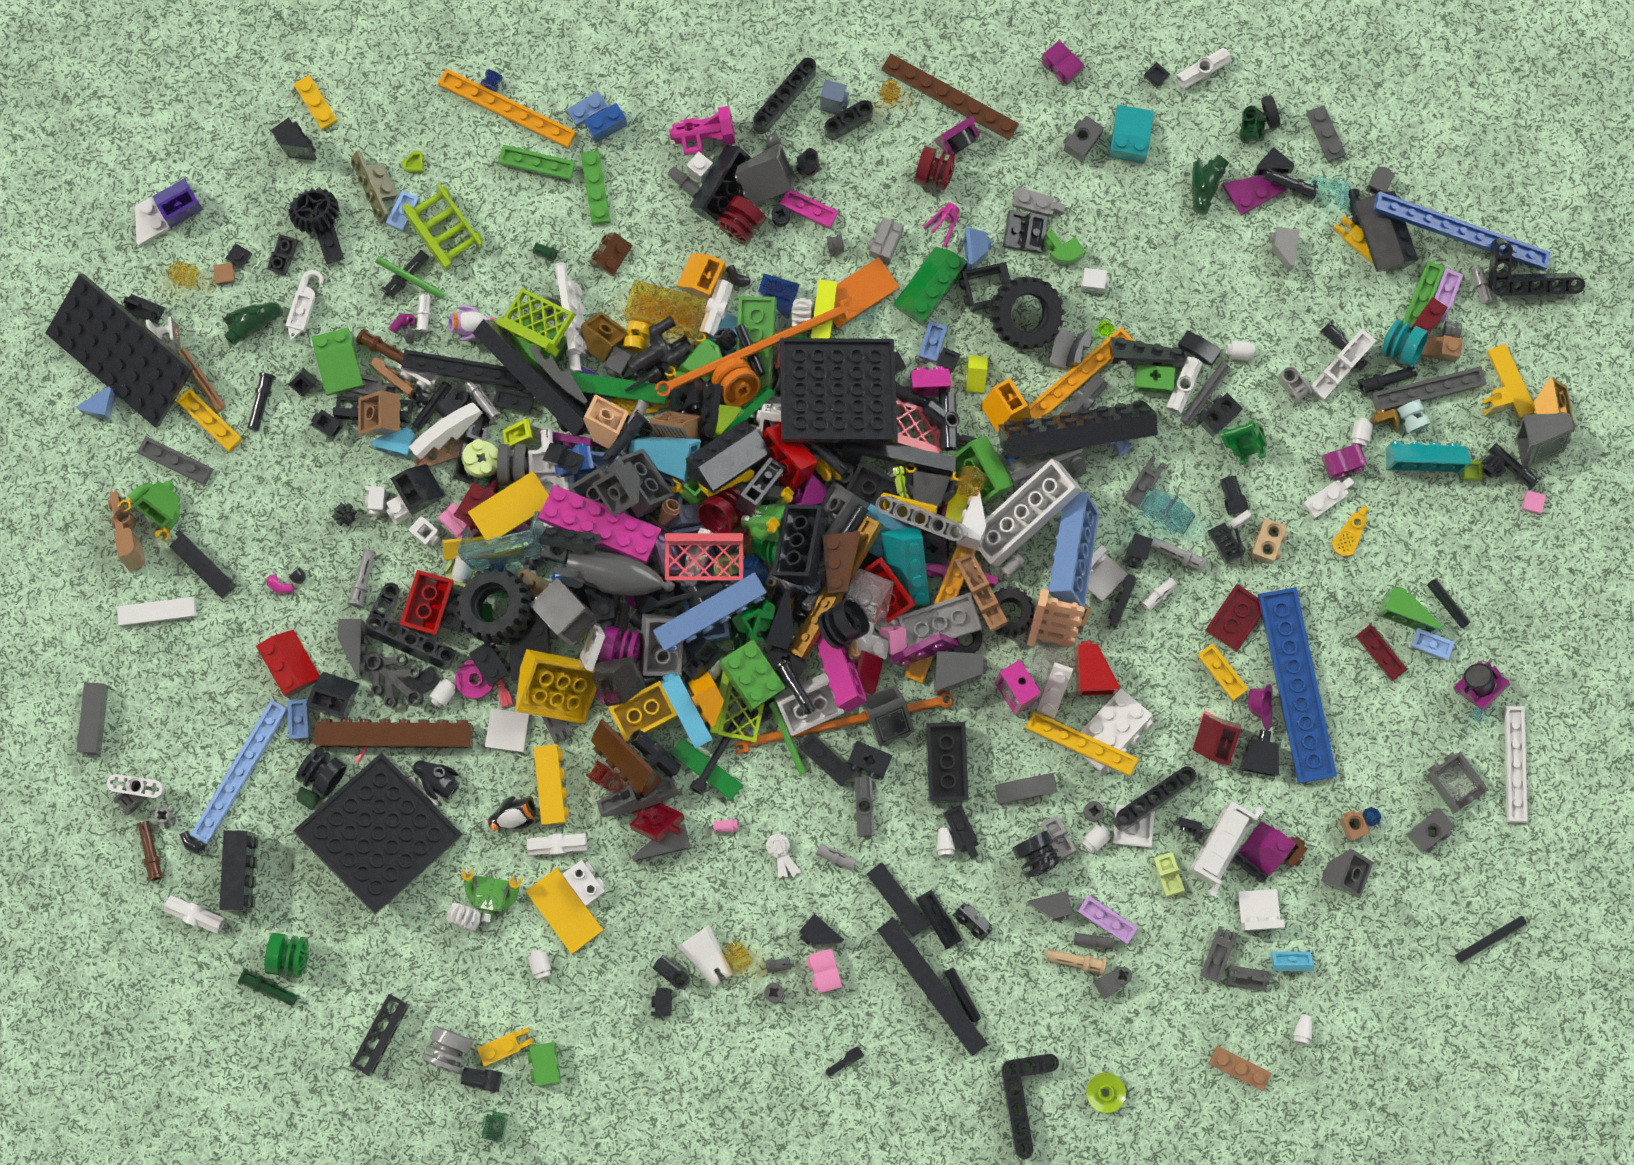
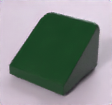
[296,787,320,810]

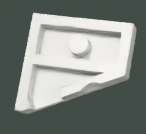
[135,197,171,247]

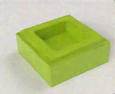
[1462,461,1483,481]

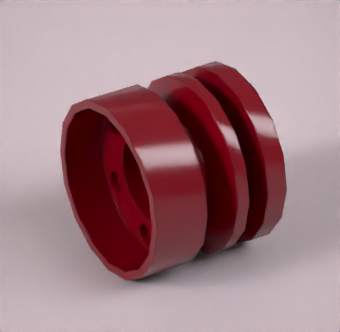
[914,146,955,192]
[716,196,766,245]
[697,487,746,533]

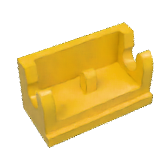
[1482,384,1514,417]

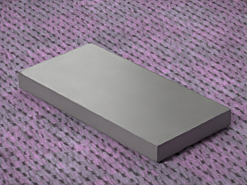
[897,592,983,648]

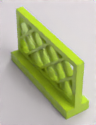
[496,288,576,357]
[710,672,765,743]

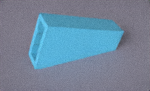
[629,436,701,480]
[661,672,713,749]

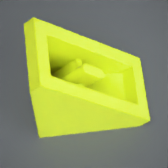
[966,355,988,393]
[502,419,535,447]

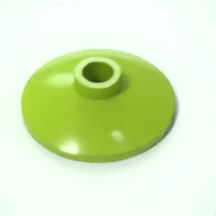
[1086,1073,1126,1113]

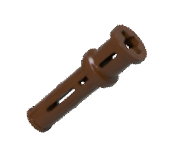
[356,329,404,365]
[137,821,165,881]

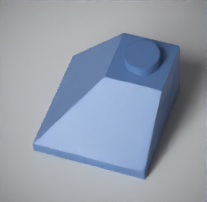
[963,228,991,271]

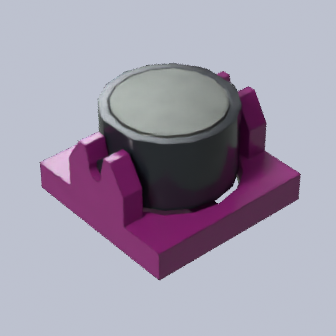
[934,116,980,155]
[1453,661,1510,711]

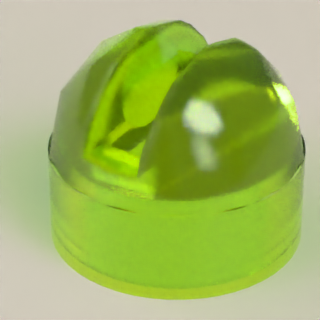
[1097,320,1114,337]

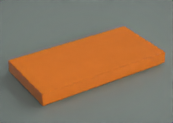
[832,257,900,329]

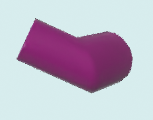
[388,314,416,334]

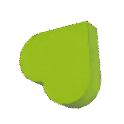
[402,150,424,173]

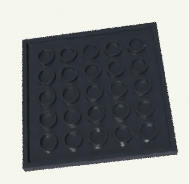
[780,338,898,443]
[293,753,462,915]

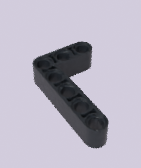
[1488,238,1585,296]
[364,582,455,669]
[1001,1054,1059,1159]

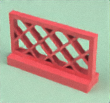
[896,400,941,453]
[665,533,743,580]

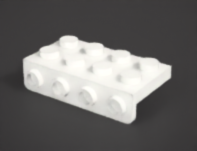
[1079,689,1154,775]

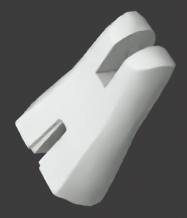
[677,925,733,987]

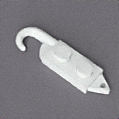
[285,270,324,341]

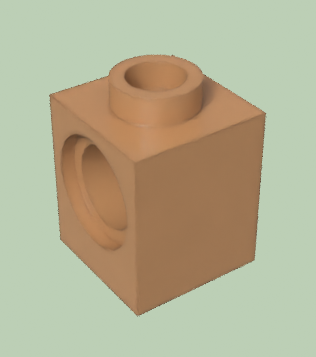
[1339,810,1370,841]

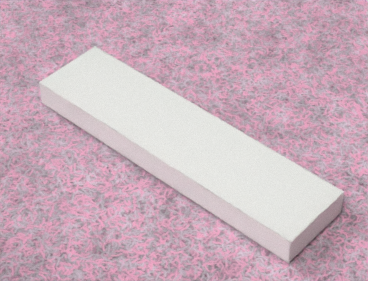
[117,597,197,626]

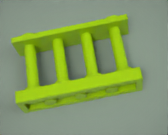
[402,183,483,272]

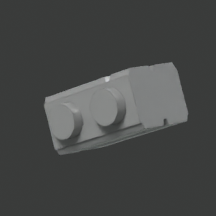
[867,218,904,264]

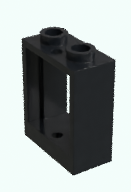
[959,262,1011,312]

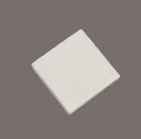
[580,623,605,672]
[485,709,530,753]
[1112,804,1155,848]

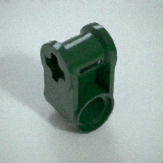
[1240,105,1266,143]

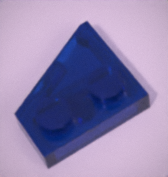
[758,273,800,319]

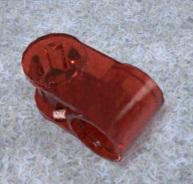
[585,760,623,793]

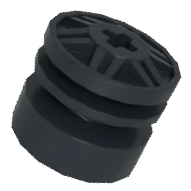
[818,598,870,650]
[295,746,347,799]
[1011,830,1063,879]

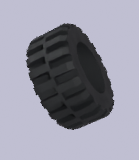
[989,277,1065,350]
[456,567,534,645]

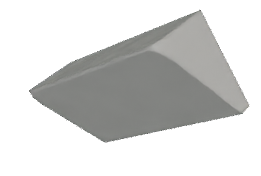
[1048,328,1075,370]

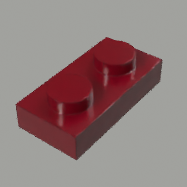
[1410,297,1448,336]

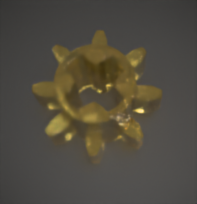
[880,80,901,104]

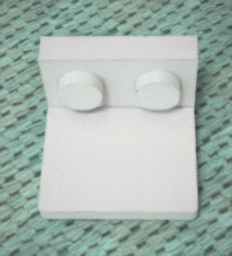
[756,396,781,437]
[1088,545,1127,601]
[1238,889,1285,931]

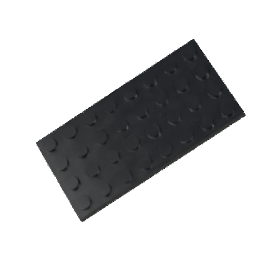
[45,273,194,428]

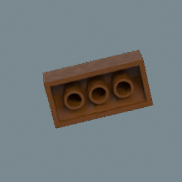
[591,719,663,797]

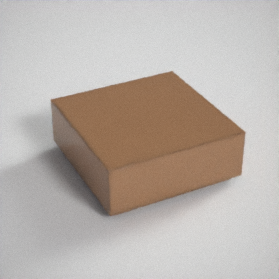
[213,262,235,285]

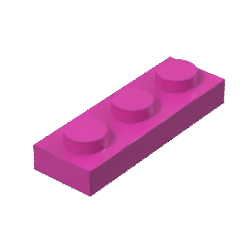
[780,190,838,229]

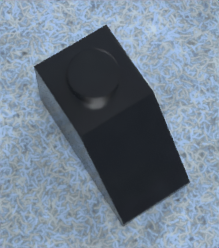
[799,914,844,945]

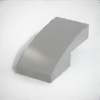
[1040,815,1077,859]

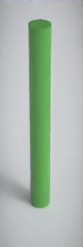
[375,256,445,299]
[769,701,807,775]

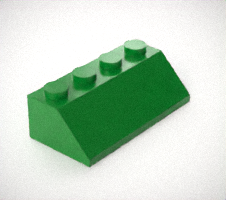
[892,247,967,326]

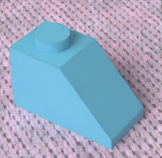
[371,428,417,459]

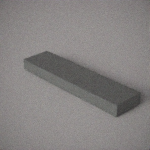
[137,436,214,486]

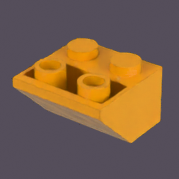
[676,253,726,300]
[980,378,1031,435]
[687,672,724,728]

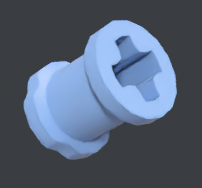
[1109,440,1134,457]

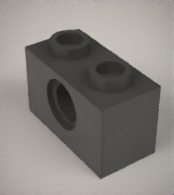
[1063,116,1104,162]
[1406,809,1455,853]

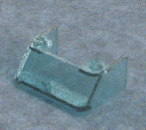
[458,511,546,572]

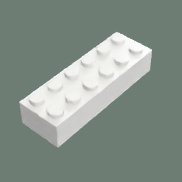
[979,459,1082,567]

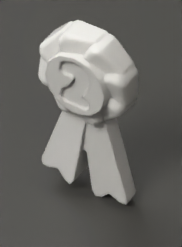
[766,833,801,878]

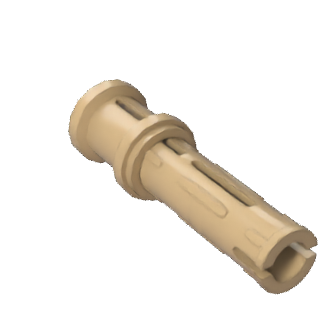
[1045,948,1107,976]

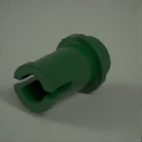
[533,242,558,261]

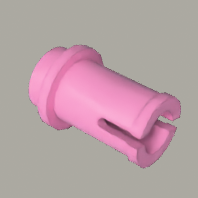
[713,818,738,834]

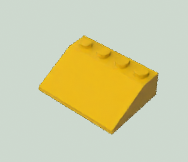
[515,649,603,724]

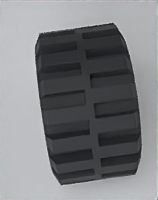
[994,586,1035,638]

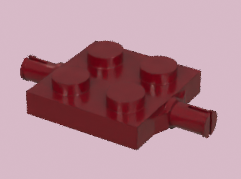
[454,480,499,538]
[629,803,685,843]

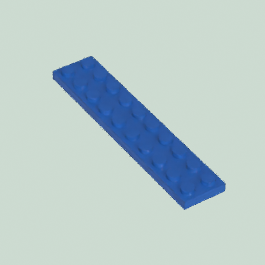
[1258,587,1337,784]

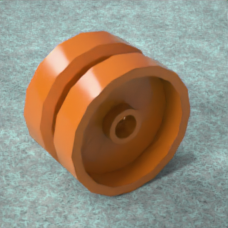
[711,358,760,407]

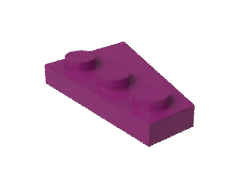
[1222,172,1288,216]
[539,430,606,448]
[890,632,959,667]

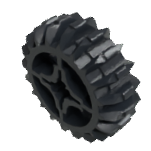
[288,187,340,234]

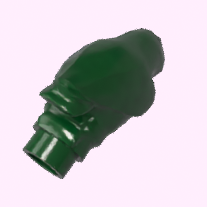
[1191,154,1229,215]
[223,302,283,346]

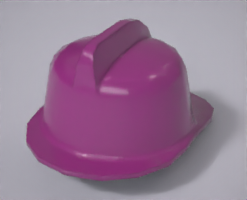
[1248,684,1273,731]

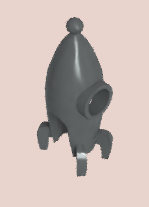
[553,547,675,596]

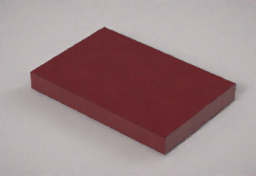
[1205,584,1262,652]

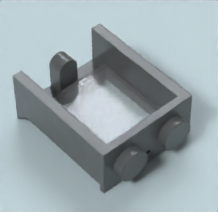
[1426,751,1489,814]

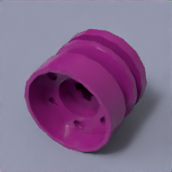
[599,625,641,671]

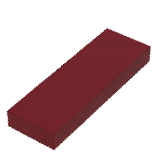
[1355,624,1407,682]

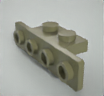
[351,150,398,223]

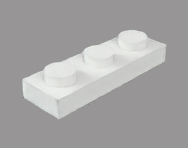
[1036,662,1073,719]

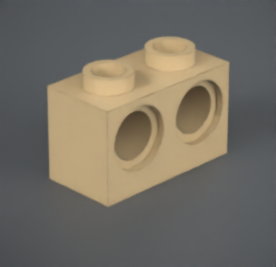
[1250,518,1288,564]

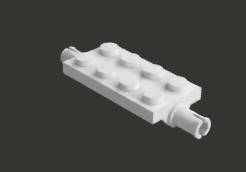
[554,262,589,373]
[528,430,569,528]

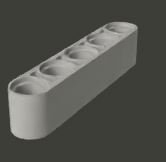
[876,496,968,541]

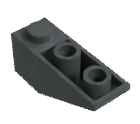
[338,619,367,679]

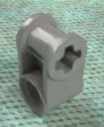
[1278,367,1313,404]

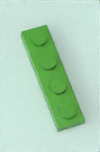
[498,145,575,181]
[581,150,611,225]
[1403,261,1445,333]

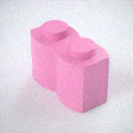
[806,948,843,994]

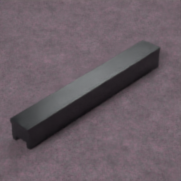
[472,319,586,437]
[877,917,989,1056]

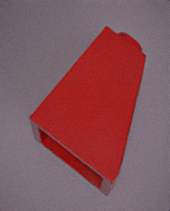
[1074,641,1119,696]

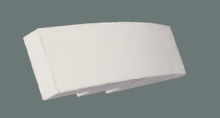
[1311,329,1377,401]
[409,402,483,460]

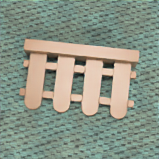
[1027,589,1085,647]

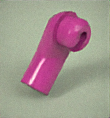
[266,574,294,594]

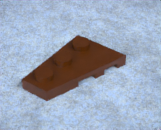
[823,531,862,594]

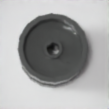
[497,444,529,486]

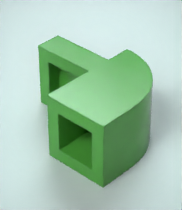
[1044,230,1086,266]

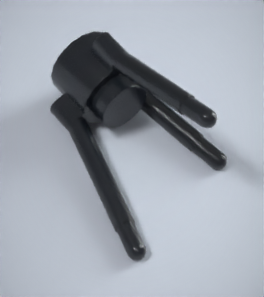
[622,365,665,392]

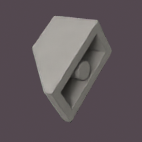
[1269,226,1300,271]

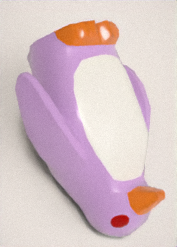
[448,305,496,341]

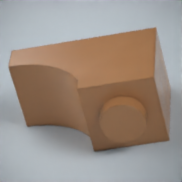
[1420,335,1463,363]

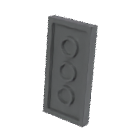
[1011,447,1087,493]

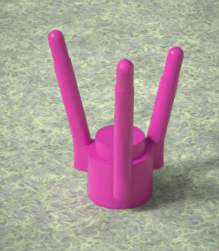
[923,202,960,247]

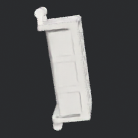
[1189,802,1263,897]

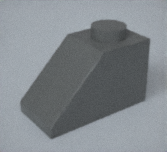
[1027,891,1073,922]

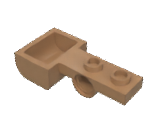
[108,491,145,571]

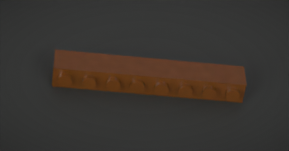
[314,719,473,749]

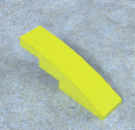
[811,279,837,338]

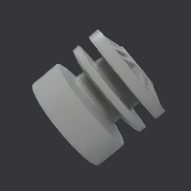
[422,1026,474,1073]

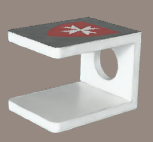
[146,316,181,350]

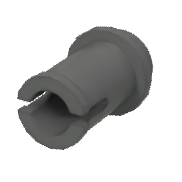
[766,957,791,974]

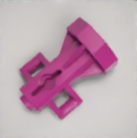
[669,105,736,156]

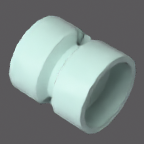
[1397,399,1431,434]

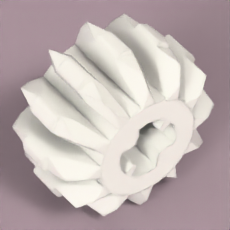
[792,298,813,327]
[446,903,481,931]

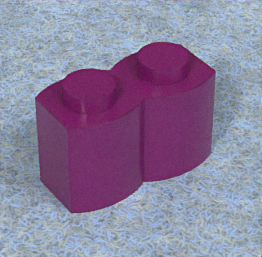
[1042,40,1084,85]
[1322,443,1367,480]

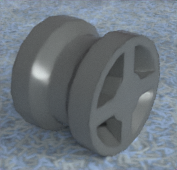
[826,234,844,255]
[1442,321,1462,338]
[1083,801,1104,822]
[764,983,784,1003]

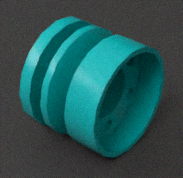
[1381,319,1429,367]

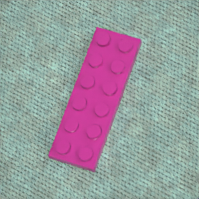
[538,485,661,564]

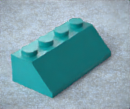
[1386,441,1471,472]
[881,527,930,606]

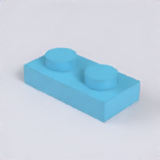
[1271,951,1314,971]

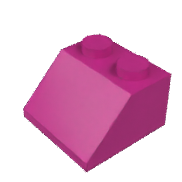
[910,366,951,396]

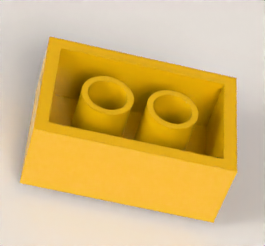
[608,681,679,744]

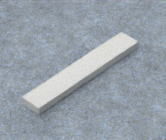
[1504,706,1528,823]

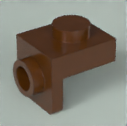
[1284,836,1308,868]

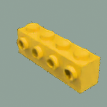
[534,744,570,826]

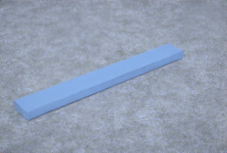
[190,700,288,845]

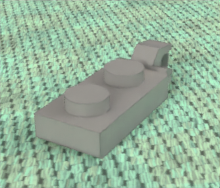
[1012,187,1066,216]

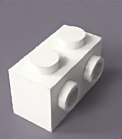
[563,860,606,907]

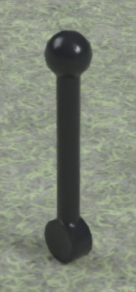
[1231,526,1246,554]

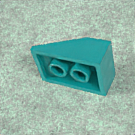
[1108,104,1154,164]

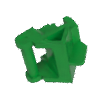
[1220,420,1267,465]
[732,593,775,642]

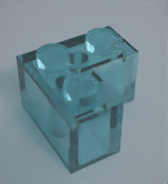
[1138,487,1195,535]

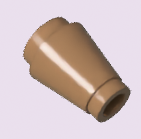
[658,499,680,526]

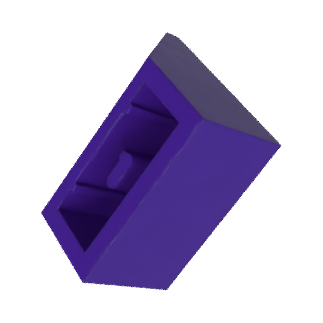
[152,178,204,228]

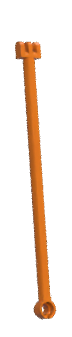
[655,296,858,397]
[734,692,954,755]

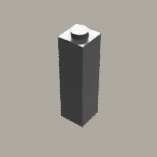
[76,682,108,758]

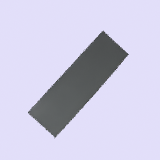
[995,773,1058,804]

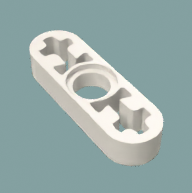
[107,774,165,798]

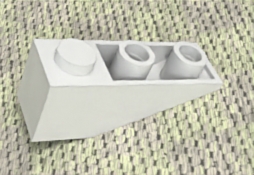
[955,488,986,551]

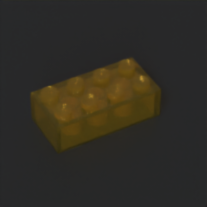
[624,279,707,339]

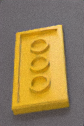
[468,471,549,545]
[525,868,604,954]

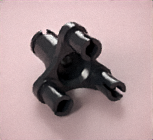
[628,315,693,376]

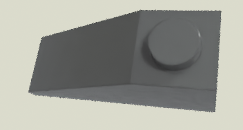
[632,823,691,862]

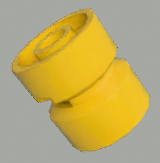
[623,321,651,353]

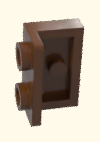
[590,232,633,276]

